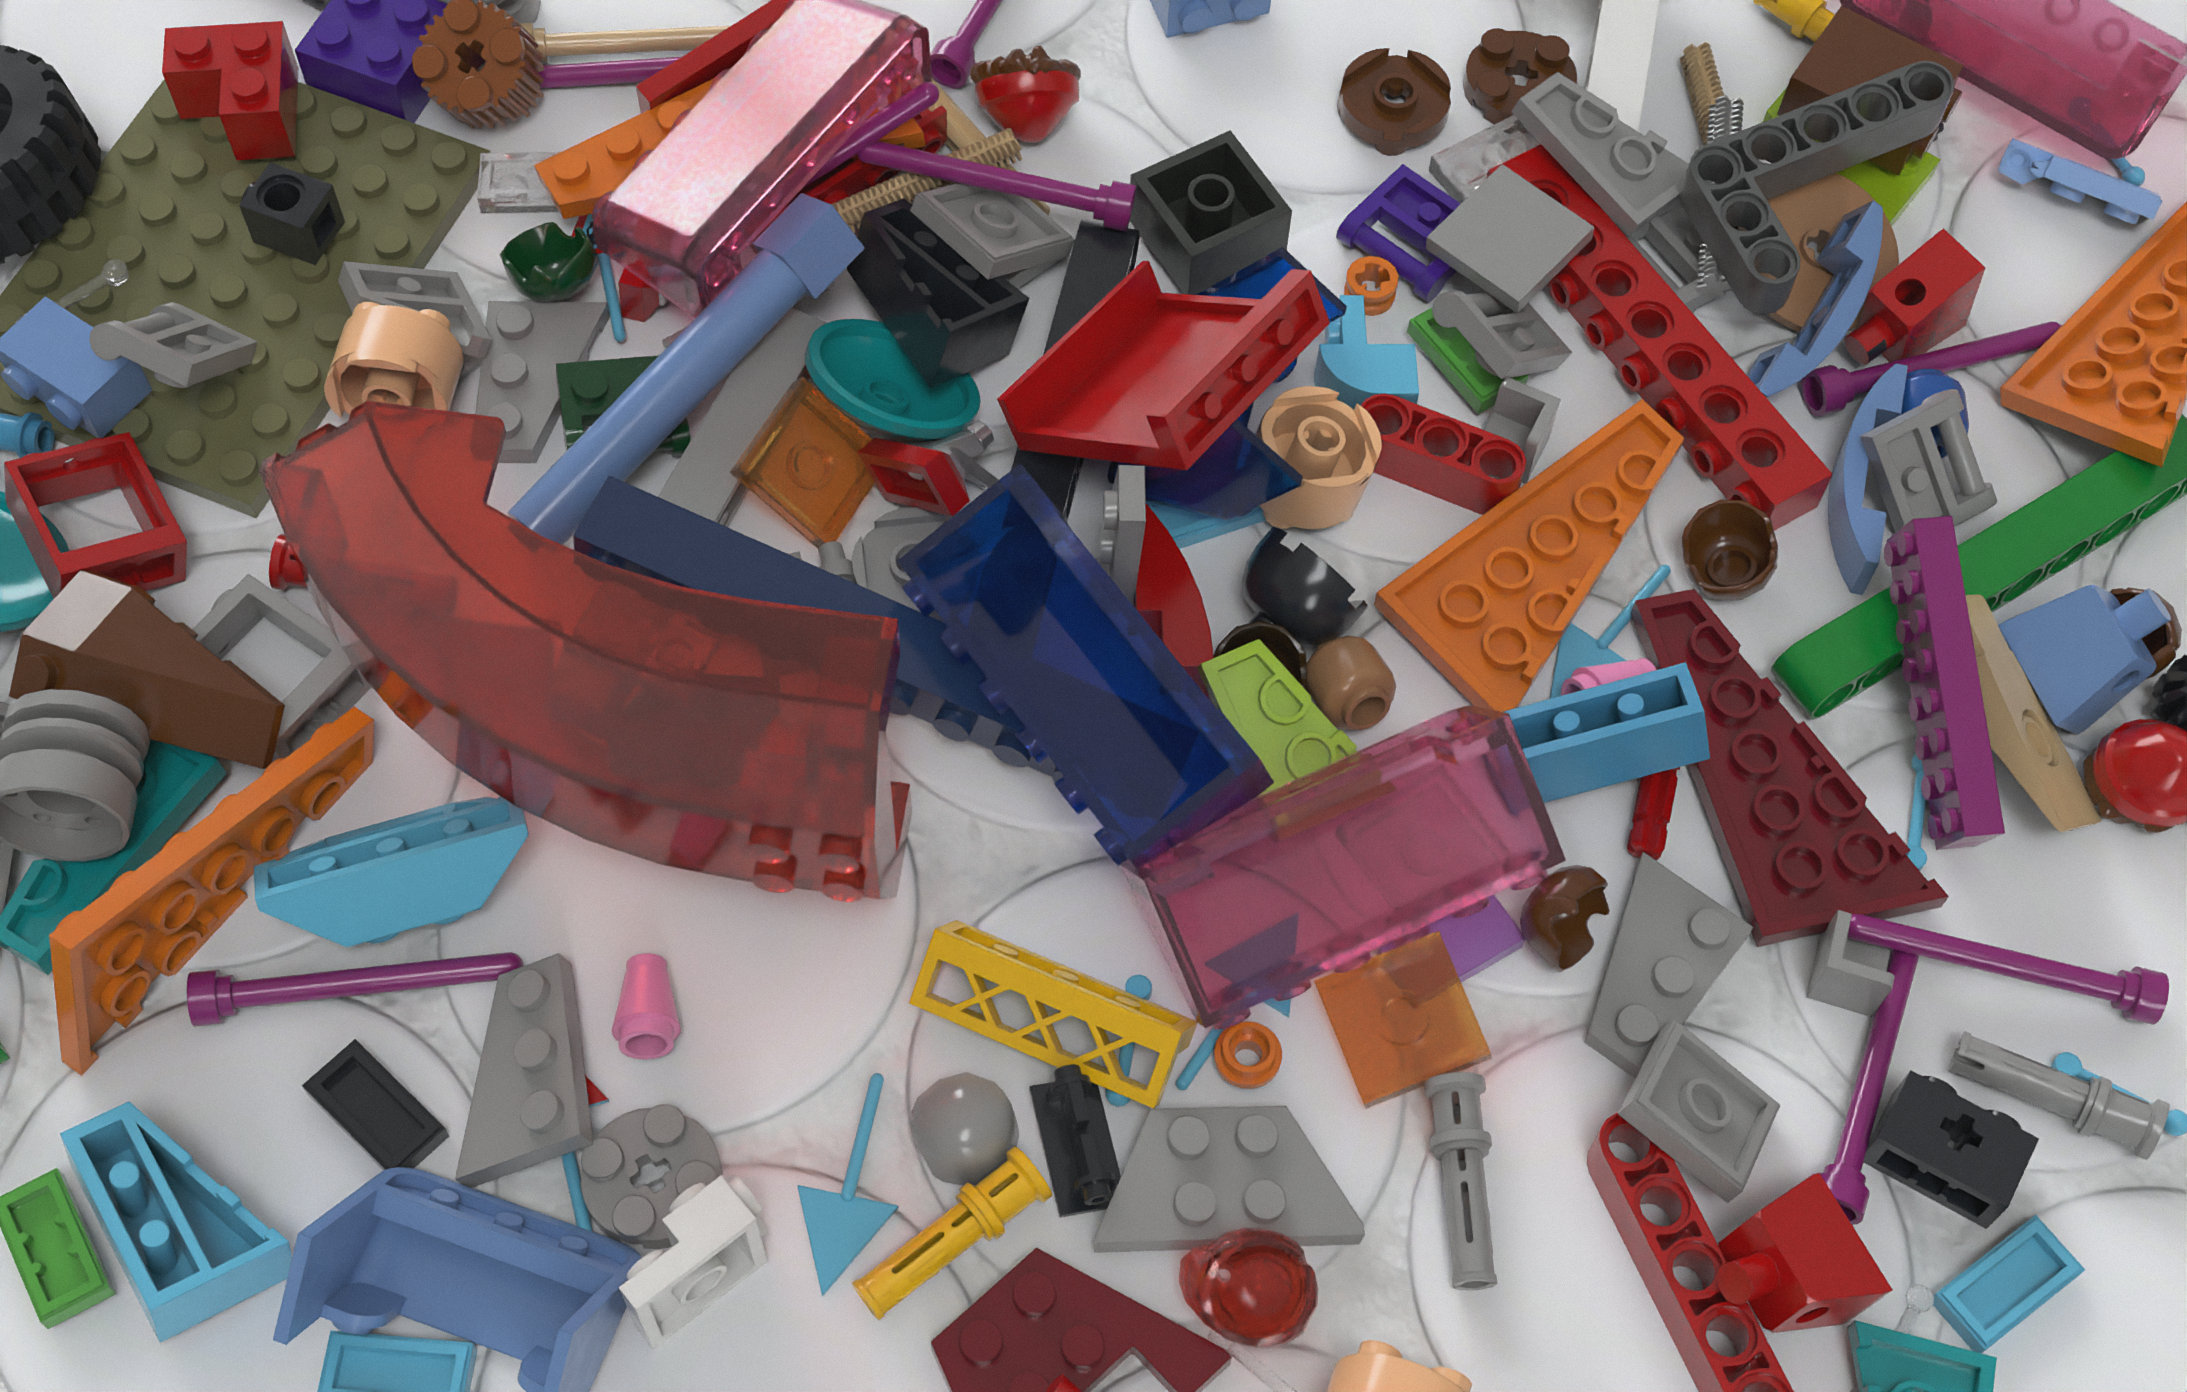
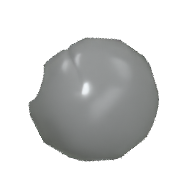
[910,1072,1019,1186]

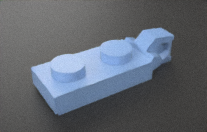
[1998,138,2162,224]

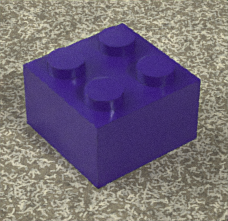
[295,0,447,123]

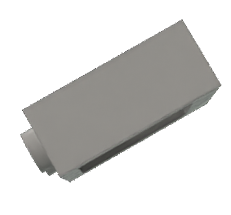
[192,573,376,762]

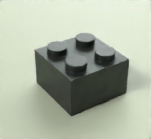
[1130,130,1292,295]

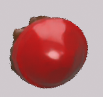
[970,46,1081,143]
[2083,719,2187,833]

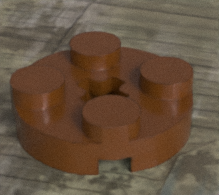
[1463,28,1577,131]
[1337,48,1451,156]

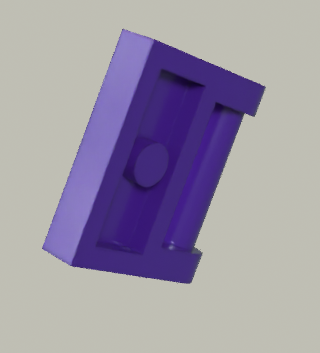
[1336,164,1461,302]

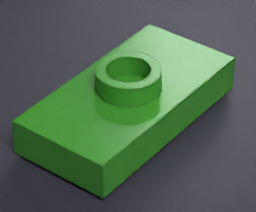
[1407,308,1528,414]
[0,1168,116,1329]

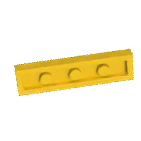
[909,920,1198,1109]

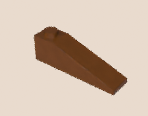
[9,570,285,769]

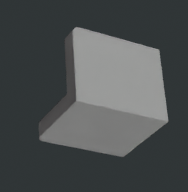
[1484,377,1561,484]
[1806,910,1894,1017]

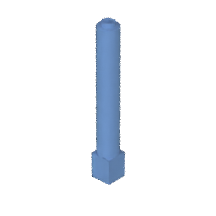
[507,193,865,556]

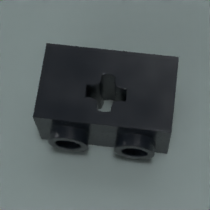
[1863,1070,2039,1229]

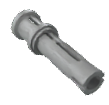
[1948,1031,2170,1160]
[1424,1072,1497,1290]

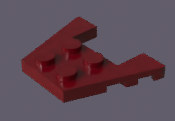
[931,1247,1232,1392]

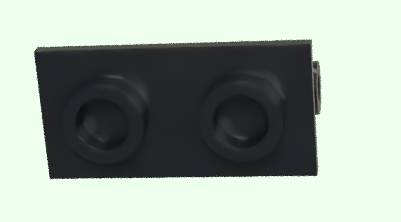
[1029,1064,1121,1218]

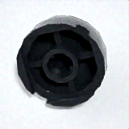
[1242,526,1368,648]

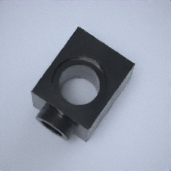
[239,162,345,265]

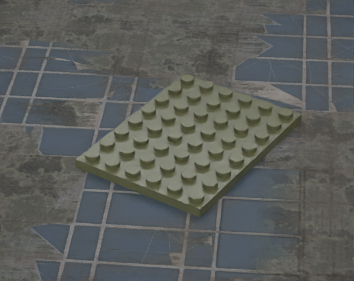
[0,79,493,519]

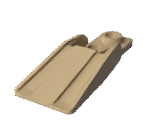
[1966,594,2101,832]

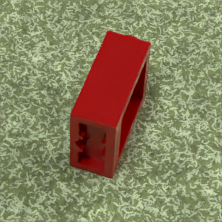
[4,432,187,599]

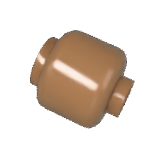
[1305,636,1397,730]

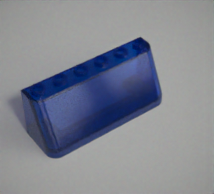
[897,463,1274,869]

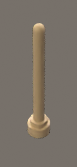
[520,23,731,63]

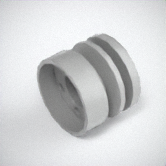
[0,689,150,862]

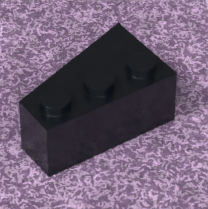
[847,198,1030,388]

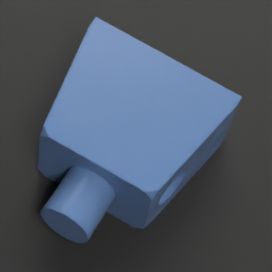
[1998,584,2171,734]

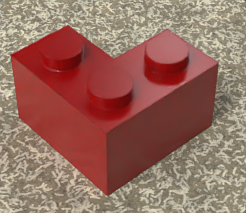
[162,21,299,160]

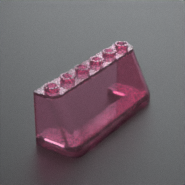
[592,0,932,318]
[1840,0,2187,159]
[1120,706,1566,1029]

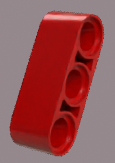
[1360,393,1526,515]

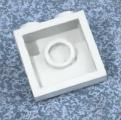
[619,1175,768,1350]

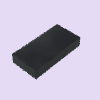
[302,1039,449,1171]

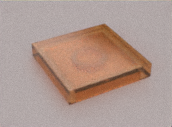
[730,377,875,549]
[1314,931,1492,1109]

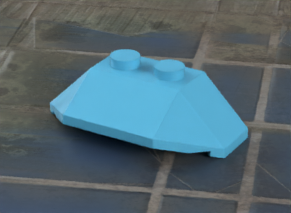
[254,792,529,947]

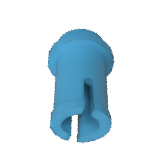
[0,412,55,458]

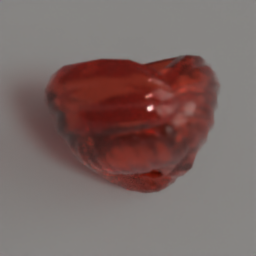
[1179,1227,1319,1349]

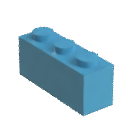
[1495,662,1710,809]

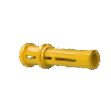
[852,1146,1053,1320]

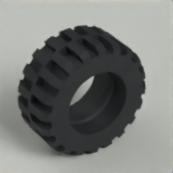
[0,45,101,264]

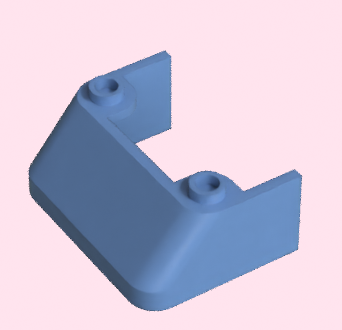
[273,1167,642,1392]

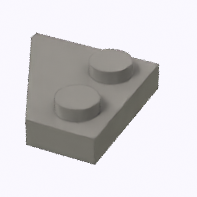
[338,261,491,358]

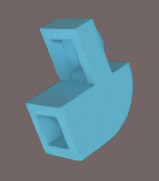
[1314,295,1419,409]

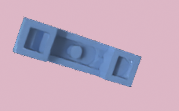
[1747,200,1883,397]
[1828,363,1908,595]

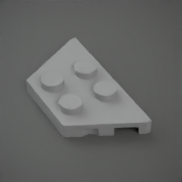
[1094,1106,1365,1253]

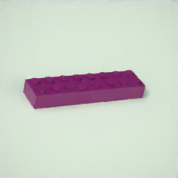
[1884,516,2005,850]

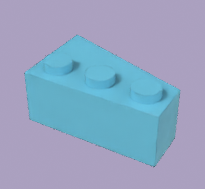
[60,1101,292,1343]

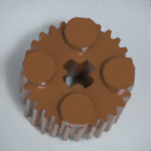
[412,0,544,129]

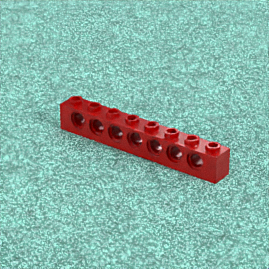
[1486,144,1833,531]

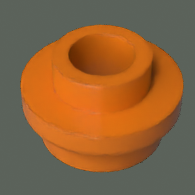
[1214,1021,1282,1089]

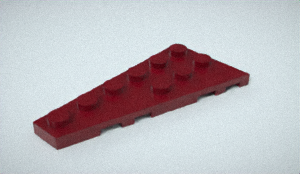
[1631,589,1949,947]

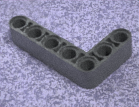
[1681,60,1955,314]

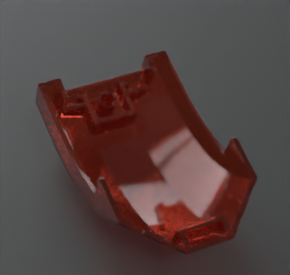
[259,401,912,902]

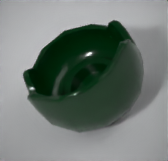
[500,222,598,302]

